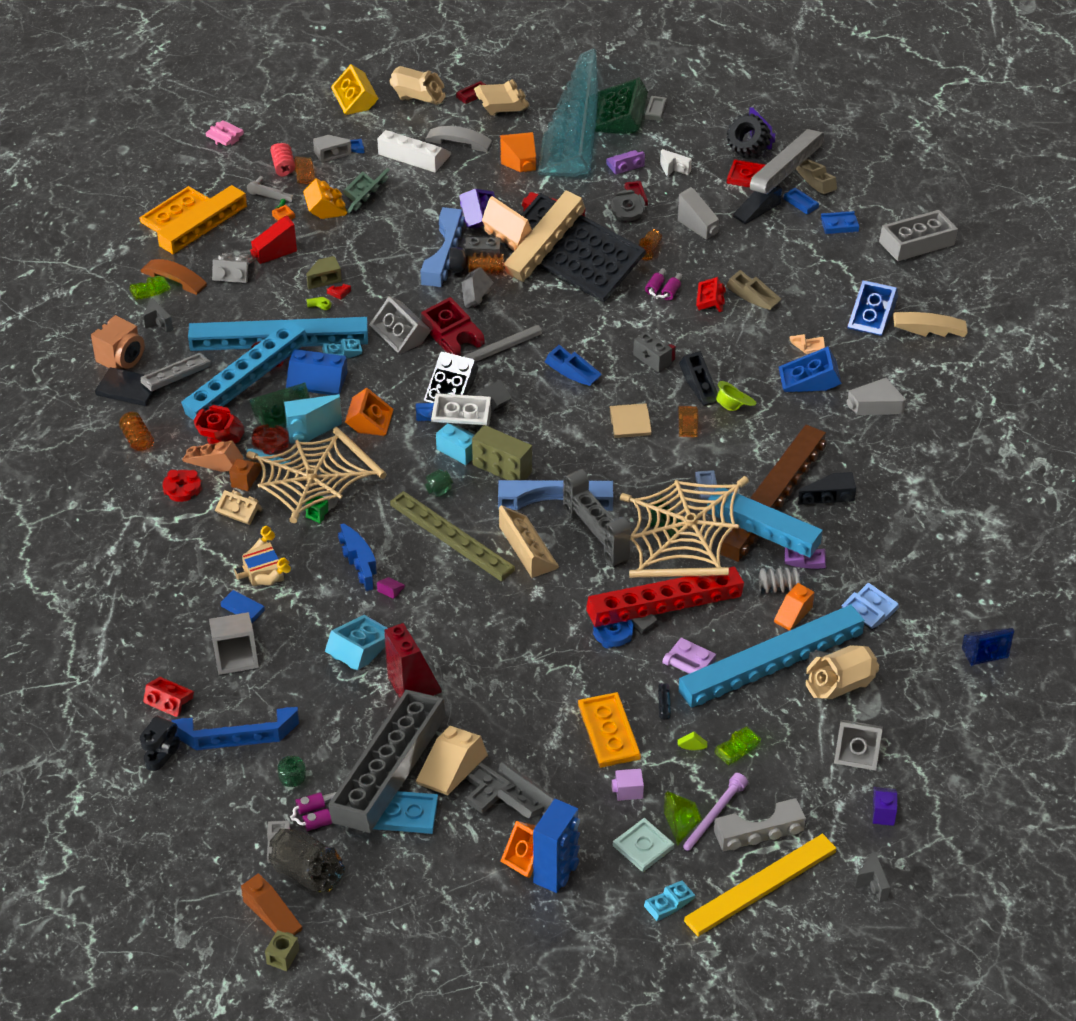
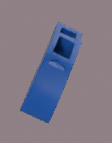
[338,524,377,591]

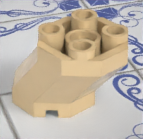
[390,66,446,105]
[474,79,530,116]
[806,645,879,699]

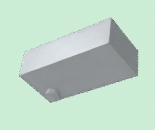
[879,210,958,261]

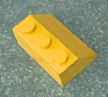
[331,64,378,115]

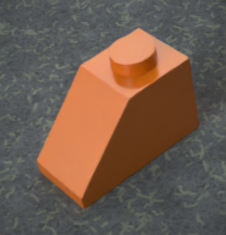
[774,583,815,631]

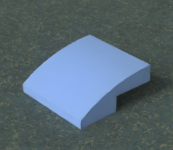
[841,583,899,629]

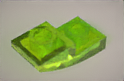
[129,276,170,299]
[714,726,761,765]

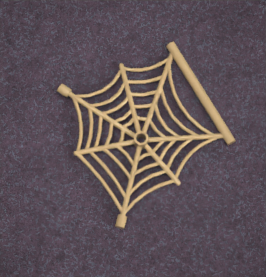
[246,427,387,523]
[620,476,749,578]

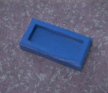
[783,188,819,214]
[221,590,265,623]

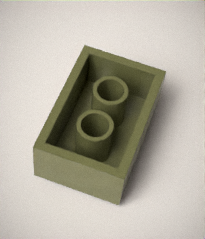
[472,425,532,480]

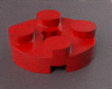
[163,470,201,502]

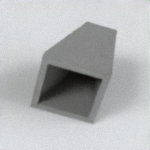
[209,612,259,675]

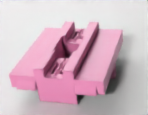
[206,120,244,146]

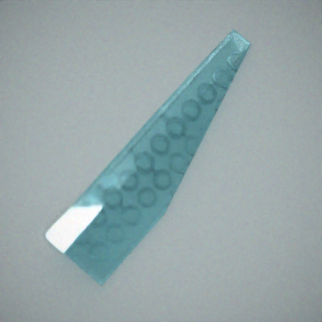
[538,48,598,176]

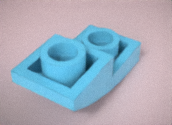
[322,339,362,358]
[644,880,695,921]

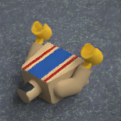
[234,526,291,586]

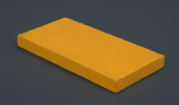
[139,186,210,232]
[578,692,641,768]

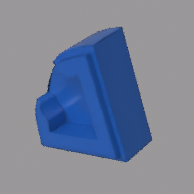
[350,139,364,153]

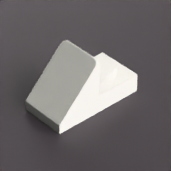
[660,149,692,177]

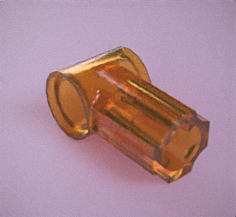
[639,229,662,260]

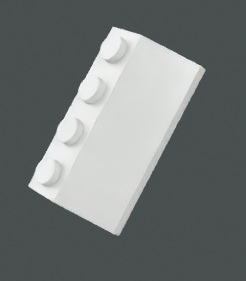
[377,130,451,172]

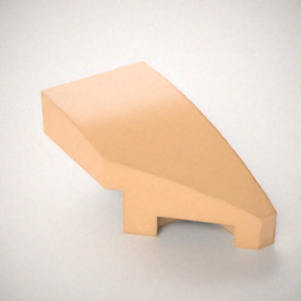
[790,334,825,355]

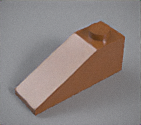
[241,873,302,935]

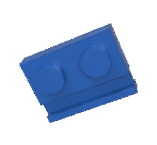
[821,211,859,234]

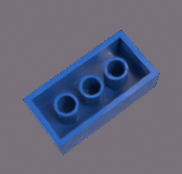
[533,798,580,893]

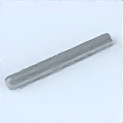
[463,325,542,362]

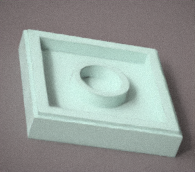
[613,818,674,872]

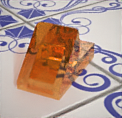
[678,406,698,437]

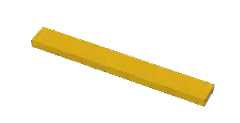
[684,833,836,937]

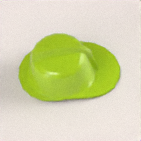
[716,381,756,411]

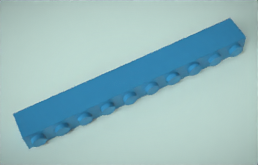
[188,317,368,351]
[678,605,865,708]

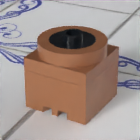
[91,315,145,369]

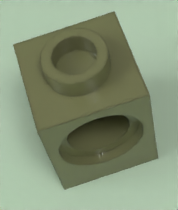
[265,930,299,971]

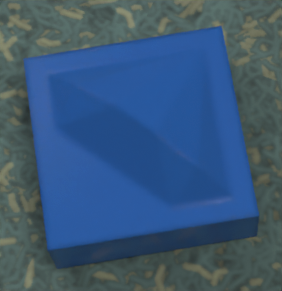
[416,403,434,421]

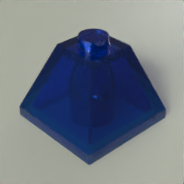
[962,628,1014,666]

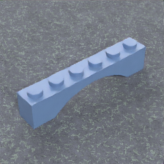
[420,207,465,287]
[498,480,613,511]

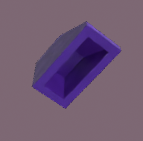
[873,787,897,826]

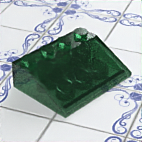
[588,77,648,134]

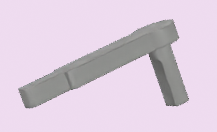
[247,176,294,202]

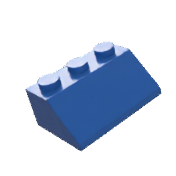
[286,349,348,395]

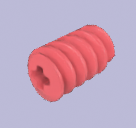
[270,143,295,177]

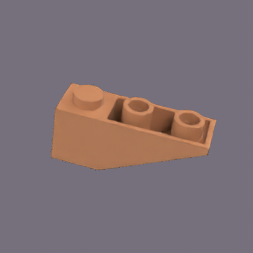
[182,441,244,472]

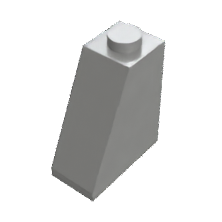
[678,187,719,239]
[847,378,906,415]

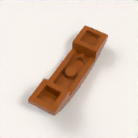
[141,259,207,295]

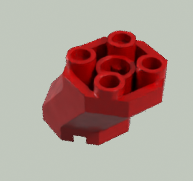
[194,405,245,445]

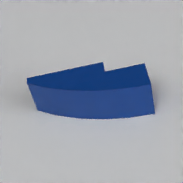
[545,345,602,386]

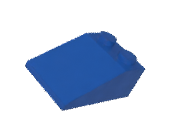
[848,280,898,336]
[779,346,842,392]

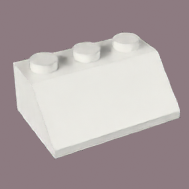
[431,394,491,426]

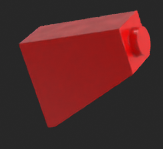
[250,215,297,264]

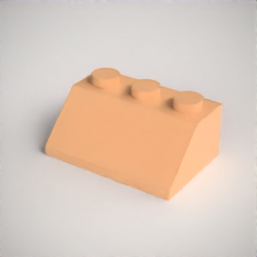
[482,196,532,251]

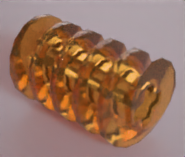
[468,252,504,275]
[119,412,154,451]

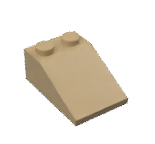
[416,726,488,795]

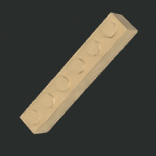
[504,190,585,282]

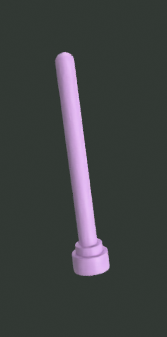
[683,773,748,851]

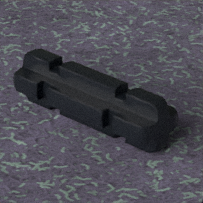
[658,683,671,719]

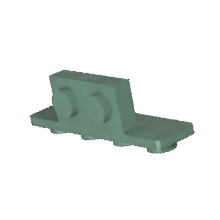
[343,168,390,214]

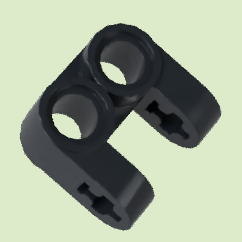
[140,715,180,771]

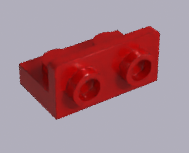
[696,277,726,312]
[143,677,194,717]

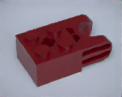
[421,297,485,356]

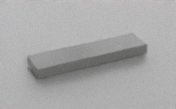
[141,353,211,391]

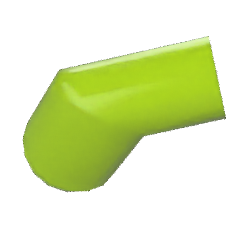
[306,297,331,310]

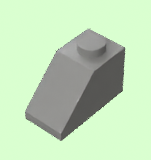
[313,135,351,163]

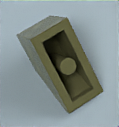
[306,256,342,289]

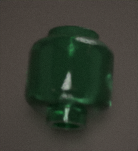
[424,469,454,497]
[278,756,306,787]

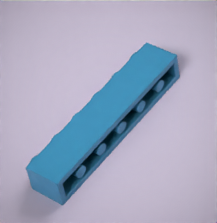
[707,488,822,558]

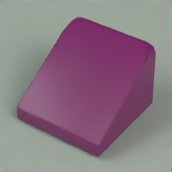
[377,577,405,599]

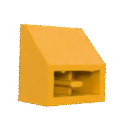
[303,178,347,219]

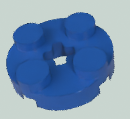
[593,619,633,649]

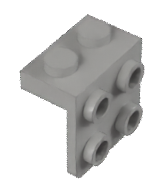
[212,253,253,283]

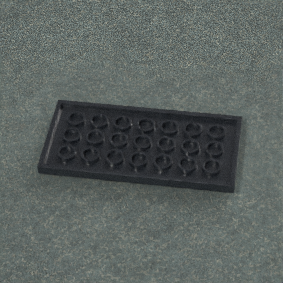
[501,193,646,302]

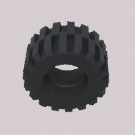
[726,113,771,159]

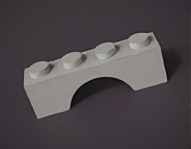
[714,798,806,852]

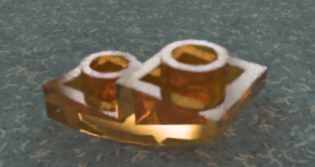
[294,156,315,184]

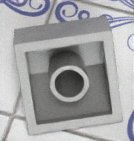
[834,720,883,771]

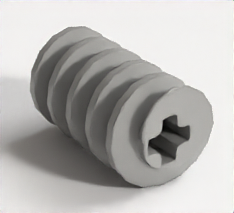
[759,568,800,593]

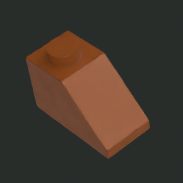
[229,458,262,491]

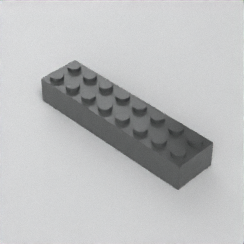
[328,690,446,833]

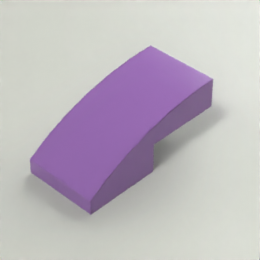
[785,547,826,569]

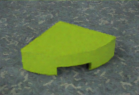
[678,732,707,750]

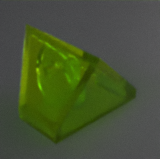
[664,791,702,845]

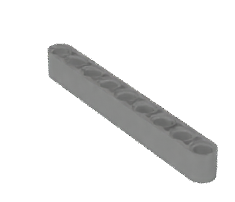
[750,129,824,194]

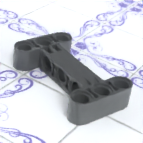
[563,469,631,567]

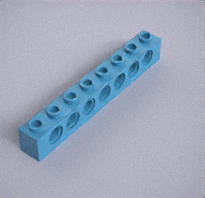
[182,320,308,420]

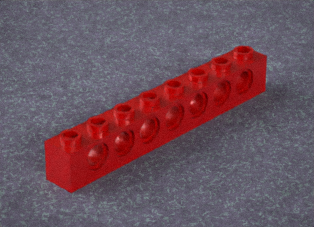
[586,566,744,627]

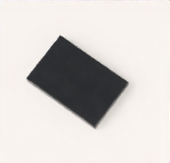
[95,367,156,406]

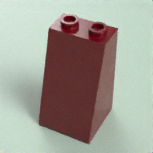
[384,623,442,698]

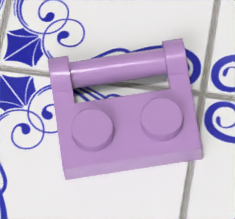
[663,638,716,674]

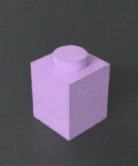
[612,769,644,801]

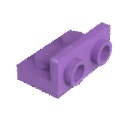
[606,150,645,175]

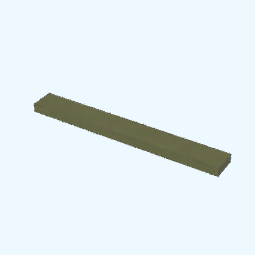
[390,491,515,581]

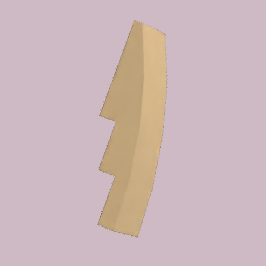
[893,312,968,337]

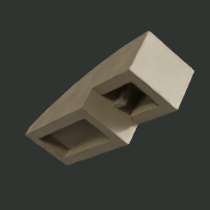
[796,159,837,194]
[726,270,781,310]

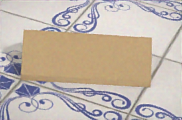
[499,505,559,578]

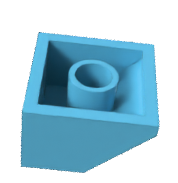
[436,423,475,465]

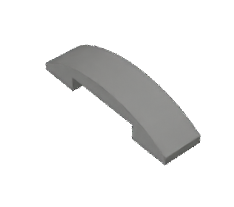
[425,126,492,152]

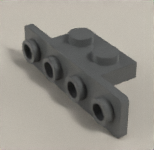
[497,762,556,819]

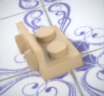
[215,490,263,525]

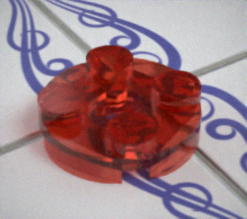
[251,425,289,454]

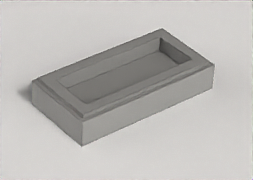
[645,96,667,121]

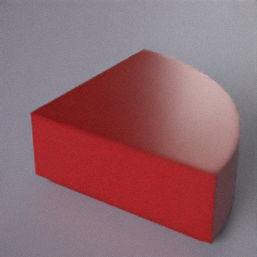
[327,284,351,300]

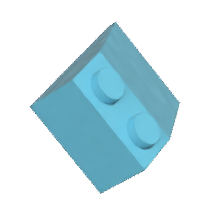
[284,394,342,444]
[325,615,387,670]

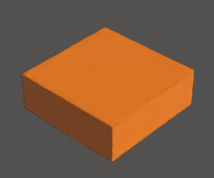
[272,205,295,221]

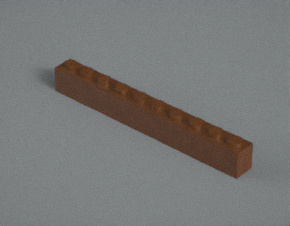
[718,425,827,562]

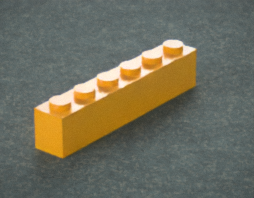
[157,185,247,254]

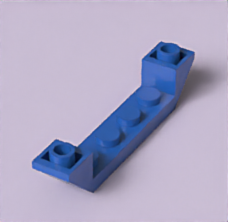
[172,707,299,750]

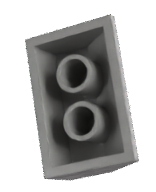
[369,296,431,354]

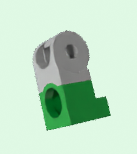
[306,489,339,523]

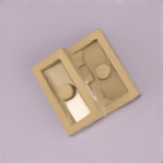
[610,404,651,438]

